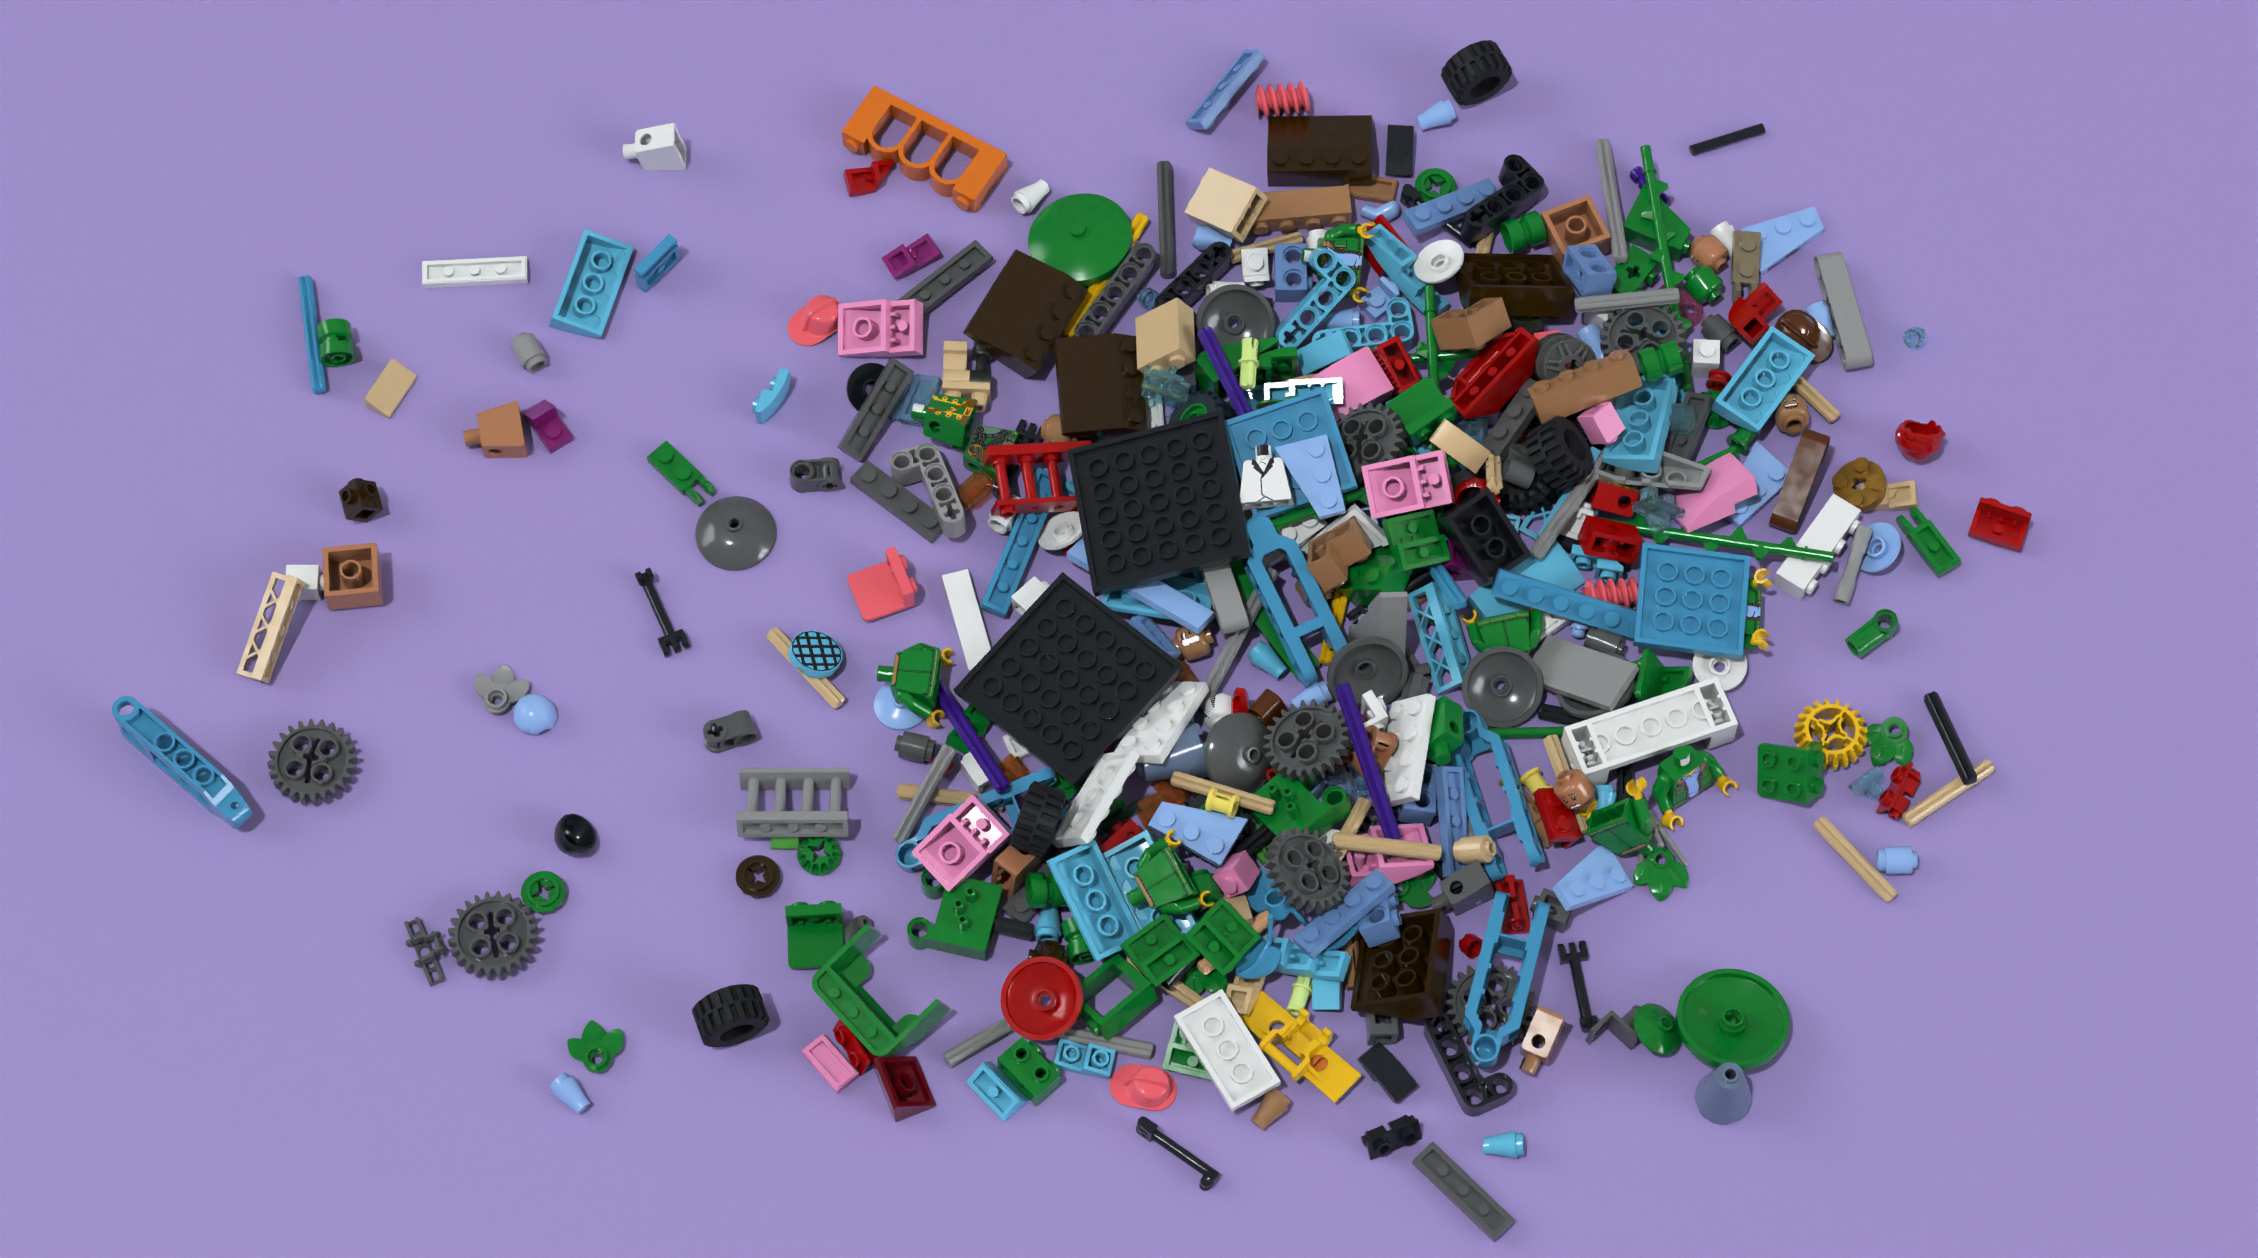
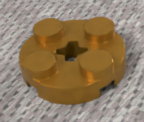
[1832,457,1887,512]

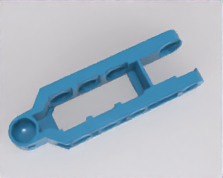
[1244,515,1347,687]
[112,696,253,829]
[1450,709,1545,882]
[895,768,1069,873]
[1463,891,1551,1068]

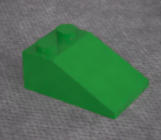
[1195,337,1279,400]
[1338,545,1413,606]

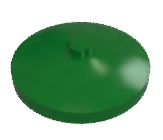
[1028,193,1133,286]
[1676,969,1790,1071]

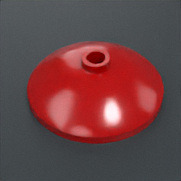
[1000,956,1083,1041]

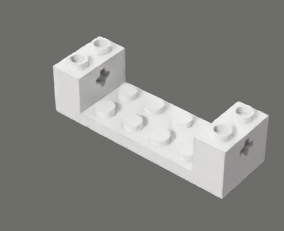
[1561,677,1738,786]

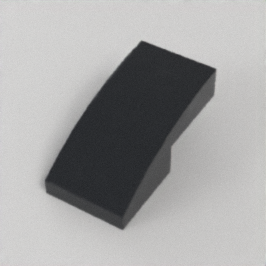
[1385,125,1414,177]
[1357,1042,1418,1103]

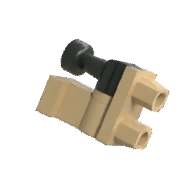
[942,341,993,412]

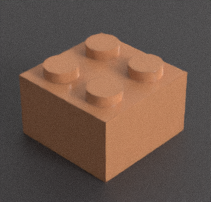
[1541,195,1611,270]
[322,543,383,610]

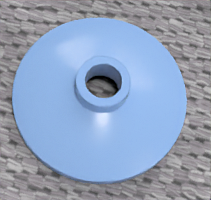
[1859,522,1901,573]
[874,683,924,731]

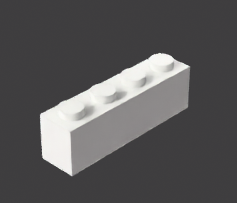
[1773,493,1861,601]

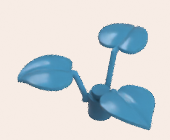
[1235,866,1359,979]

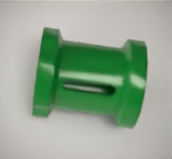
[1726,427,1761,454]

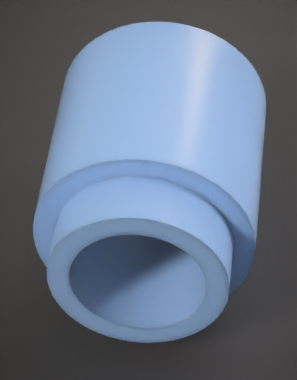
[1876,846,1918,874]

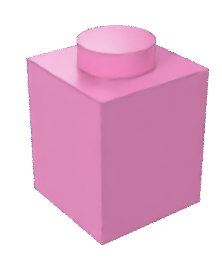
[1577,402,1626,445]
[1213,850,1260,898]

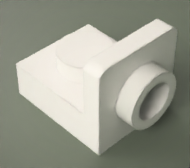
[1241,247,1270,286]
[1560,500,1599,540]

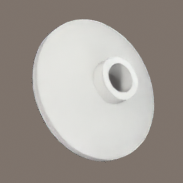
[1414,240,1464,284]
[1037,511,1082,550]
[1692,652,1747,691]

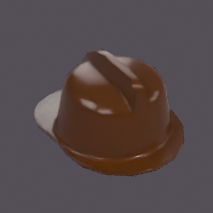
[1775,309,1833,364]

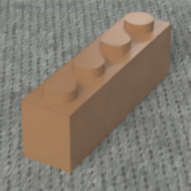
[1248,185,1352,235]
[1527,349,1643,424]

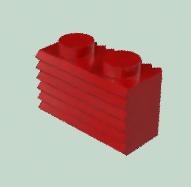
[1371,335,1421,397]

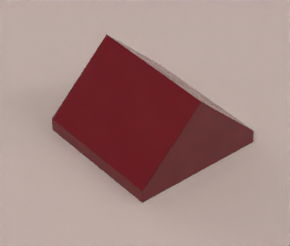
[873,1056,936,1122]

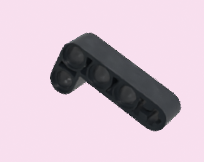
[1460,154,1544,242]
[1154,242,1231,336]
[1424,1012,1513,1117]

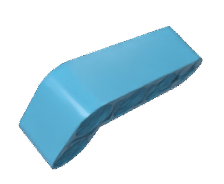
[1274,247,1356,348]
[1312,297,1414,360]

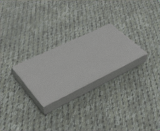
[1532,635,1639,712]

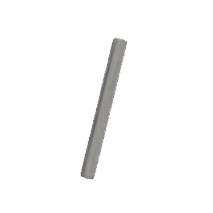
[1596,138,1628,264]
[1198,567,1278,711]

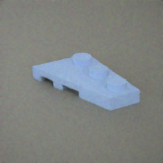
[1741,207,1824,277]
[1274,434,1346,520]
[1725,441,1788,528]
[1148,801,1248,868]
[1552,845,1633,912]

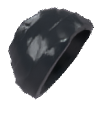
[554,813,596,856]

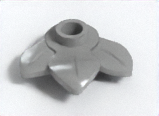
[474,664,529,714]

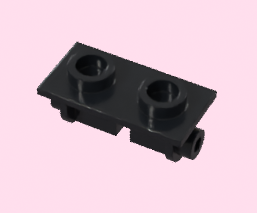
[1361,1115,1422,1160]

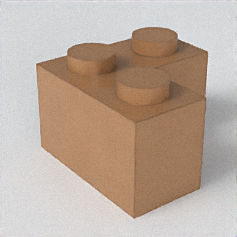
[1430,297,1512,352]
[1307,517,1372,592]

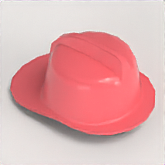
[788,295,841,346]
[1110,1064,1177,1111]

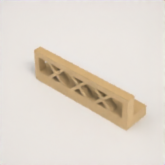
[236,571,304,684]

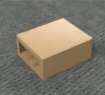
[1184,167,1268,243]
[1135,297,1196,381]

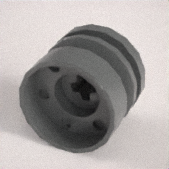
[1533,332,1597,381]

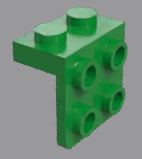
[1386,377,1458,447]
[1634,649,1694,702]
[1757,741,1825,803]
[785,900,844,970]

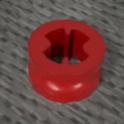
[1706,369,1732,391]

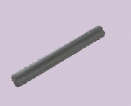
[1157,161,1174,278]

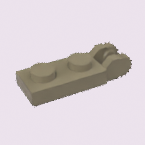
[1730,230,1761,303]

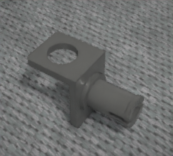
[1585,1005,1641,1050]

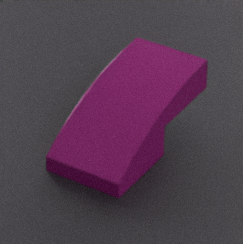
[882,233,943,280]

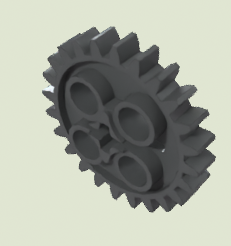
[1600,305,1686,376]
[1336,402,1408,485]
[1263,699,1352,783]
[267,719,358,805]
[1264,826,1350,914]
[448,891,539,980]
[1445,962,1536,1049]

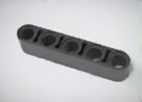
[1074,243,1155,337]

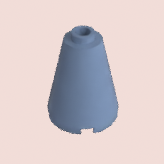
[1135,723,1209,781]
[1695,1062,1752,1125]

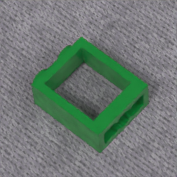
[1078,953,1158,1041]

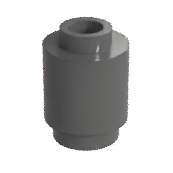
[1701,314,1740,353]
[1583,627,1626,655]
[894,731,936,763]

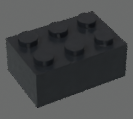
[1436,487,1531,587]

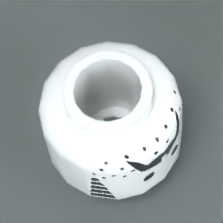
[1204,693,1231,730]

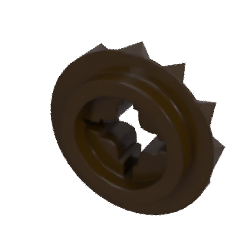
[736,855,780,898]

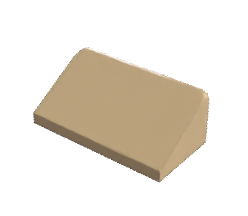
[364,359,417,419]

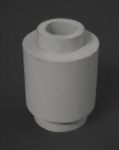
[511,332,547,373]

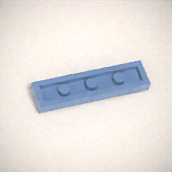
[1185,49,1265,130]
[1401,178,1498,236]
[1435,766,1468,877]
[1292,869,1396,959]

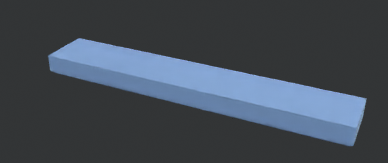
[1066,537,1214,634]

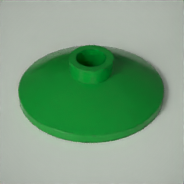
[1633,1003,1682,1055]

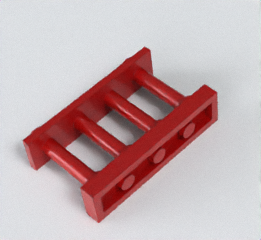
[982,440,1091,518]

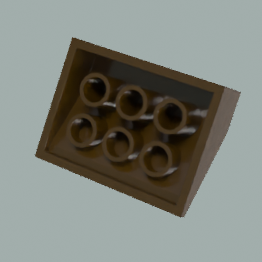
[1267,115,1372,187]
[963,249,1088,379]
[1455,253,1574,319]
[1054,333,1148,441]
[1350,908,1453,1020]

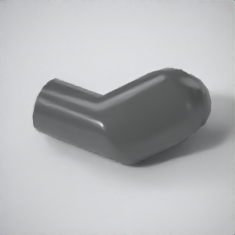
[843,915,871,945]

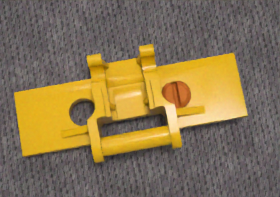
[1238,991,1361,1103]

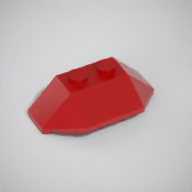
[1450,327,1539,419]

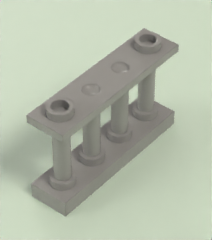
[736,767,851,837]

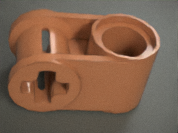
[1349,725,1398,780]

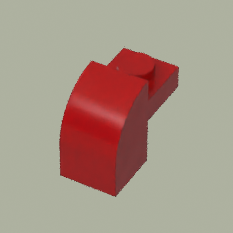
[1728,282,1783,345]

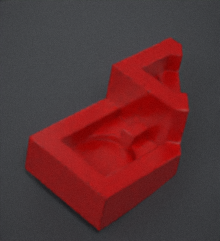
[843,159,894,197]
[1231,687,1249,714]

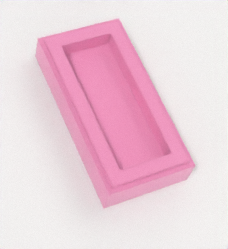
[801,1033,859,1094]

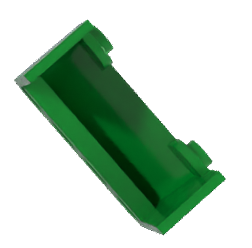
[812,923,951,1057]

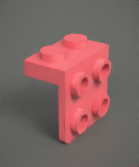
[847,546,918,622]

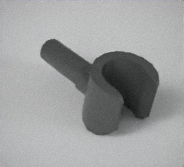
[1405,647,1430,679]

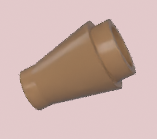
[1251,1088,1291,1131]

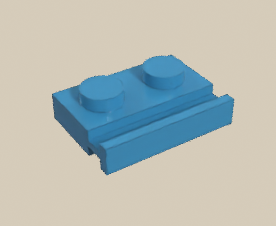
[634,234,680,293]

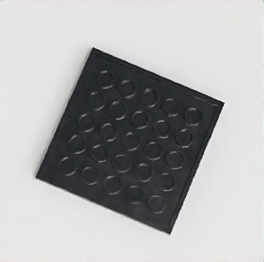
[1067,410,1253,597]
[953,572,1184,789]

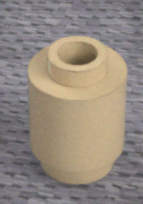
[1453,835,1496,865]

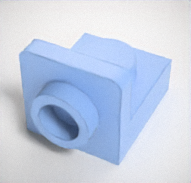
[1358,276,1400,323]

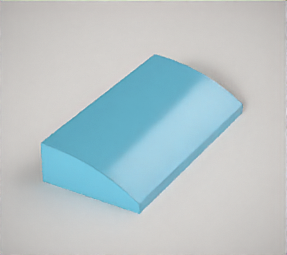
[549,229,634,338]
[1711,325,1815,433]
[1602,376,1678,473]
[1468,540,1586,618]
[1101,576,1213,626]
[1102,830,1198,934]
[1046,839,1139,962]

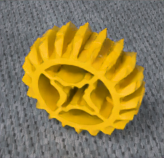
[1793,698,1868,771]

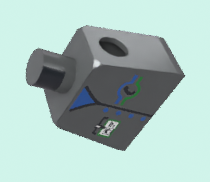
[1429,859,1495,916]

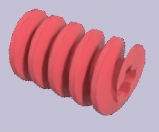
[1255,81,1310,117]
[1581,577,1638,608]

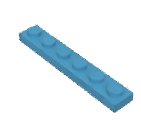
[979,467,1062,618]
[1491,568,1636,638]

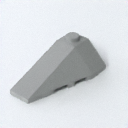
[1592,445,1711,491]
[1348,592,1408,656]

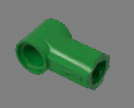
[1845,609,1898,658]

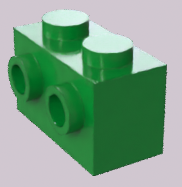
[997,1037,1061,1106]

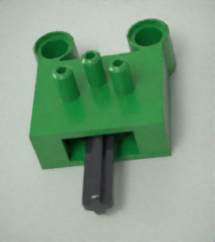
[1234,756,1353,856]
[907,869,1035,961]

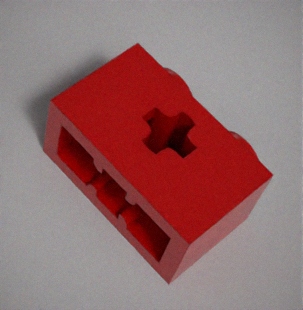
[1577,515,1643,564]

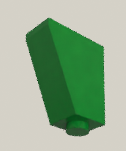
[1623,185,1692,262]

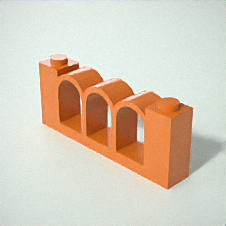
[841,85,1008,213]

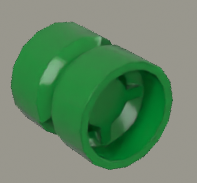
[1500,210,1547,254]
[316,318,355,367]
[1637,339,1684,383]
[1025,872,1068,908]
[1061,917,1095,965]

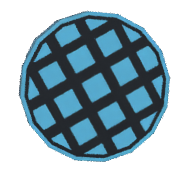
[788,630,843,678]

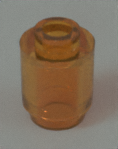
[956,471,994,510]

